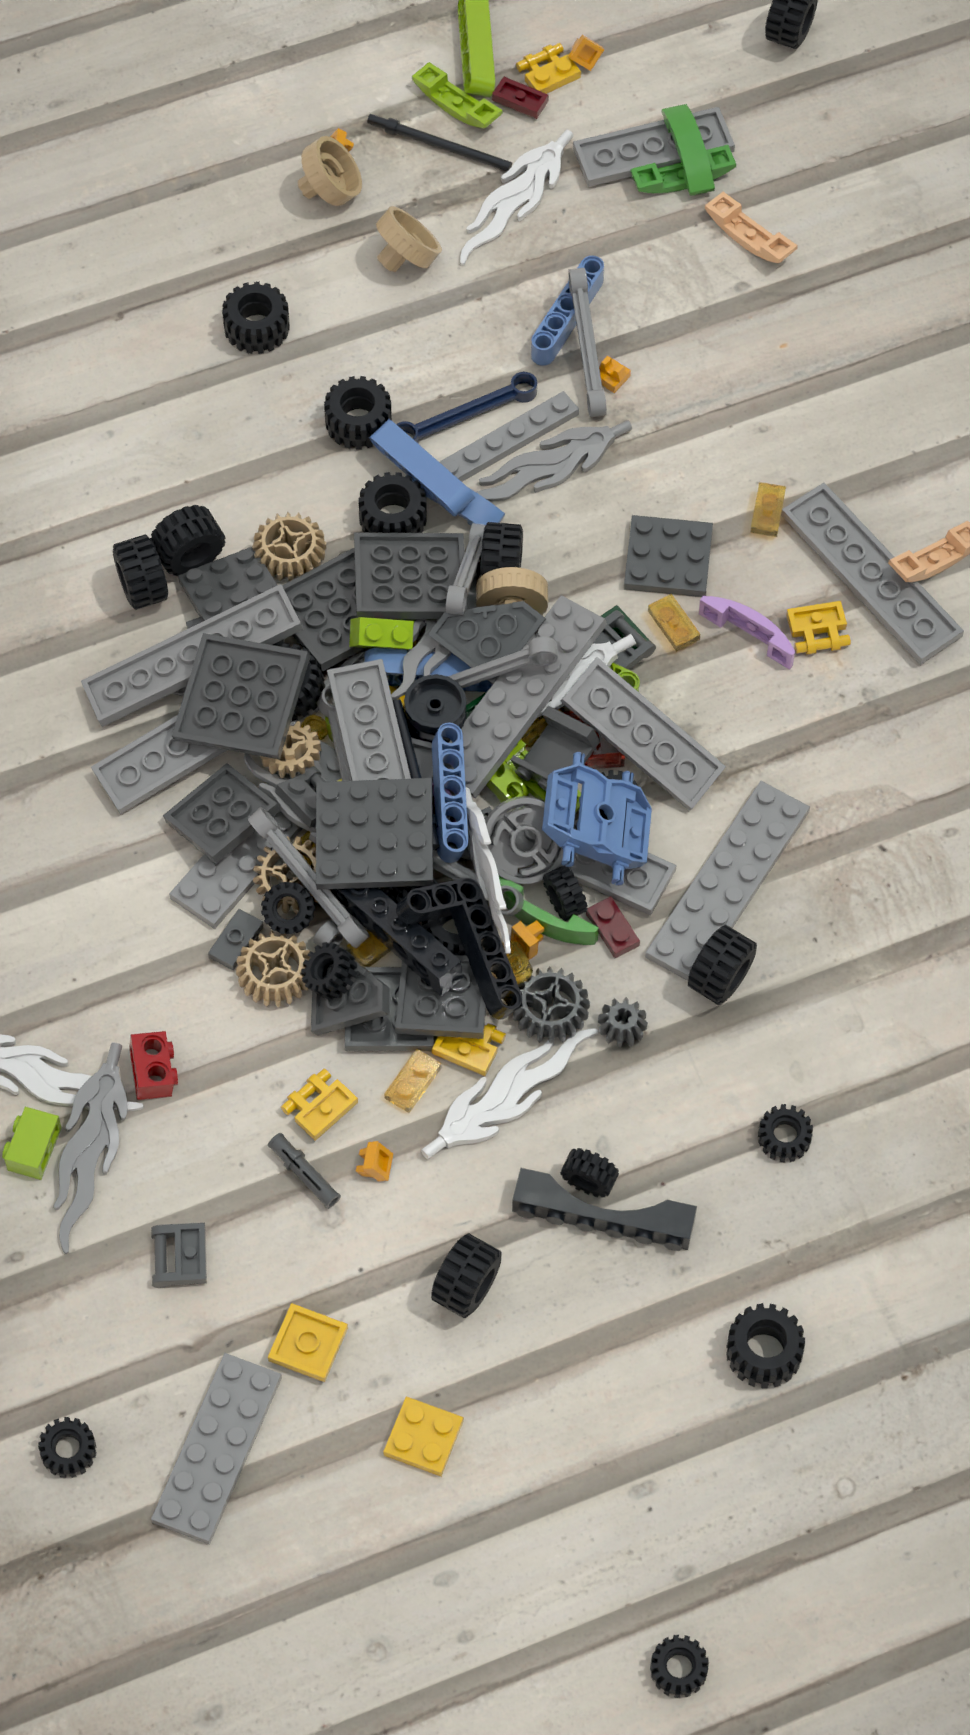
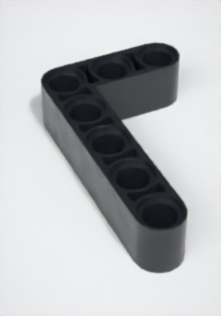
[396,878,522,1020]

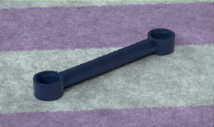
[396,372,537,443]

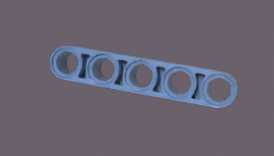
[531,256,604,366]
[369,419,475,517]
[364,648,493,692]
[432,722,468,863]

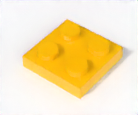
[268,1303,348,1382]
[383,1396,464,1477]

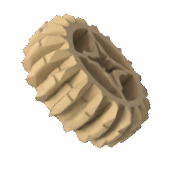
[252,512,326,581]
[253,836,318,914]
[236,931,310,1008]

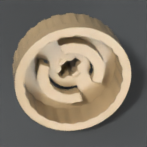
[298,136,362,206]
[376,206,442,272]
[476,567,548,616]

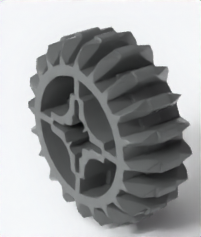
[513,966,590,1043]

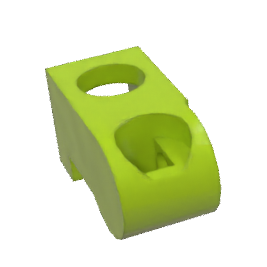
[486,761,529,803]

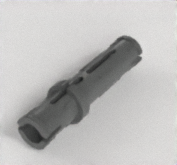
[268,1133,341,1209]

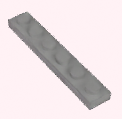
[440,391,579,482]

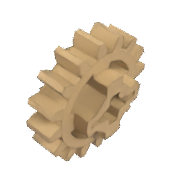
[260,721,321,778]

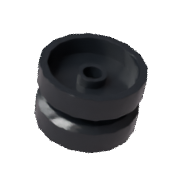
[404,674,467,743]

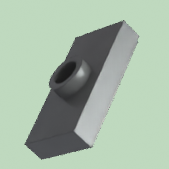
[208,909,264,970]

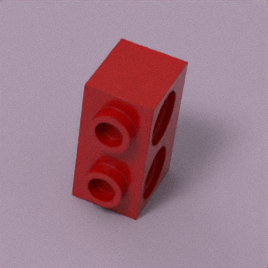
[129,1031,178,1100]

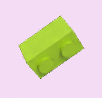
[349,617,414,650]
[2,1106,62,1180]

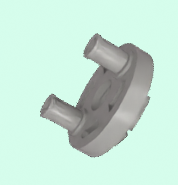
[485,796,563,884]

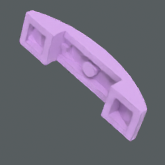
[699,596,795,670]

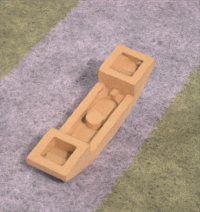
[705,192,798,263]
[888,521,970,582]

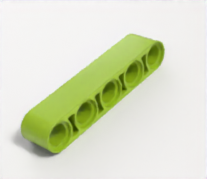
[458,0,495,97]

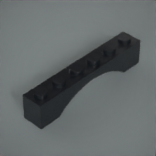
[512,1168,697,1251]

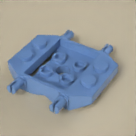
[542,752,652,886]

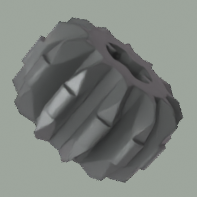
[598,997,648,1048]

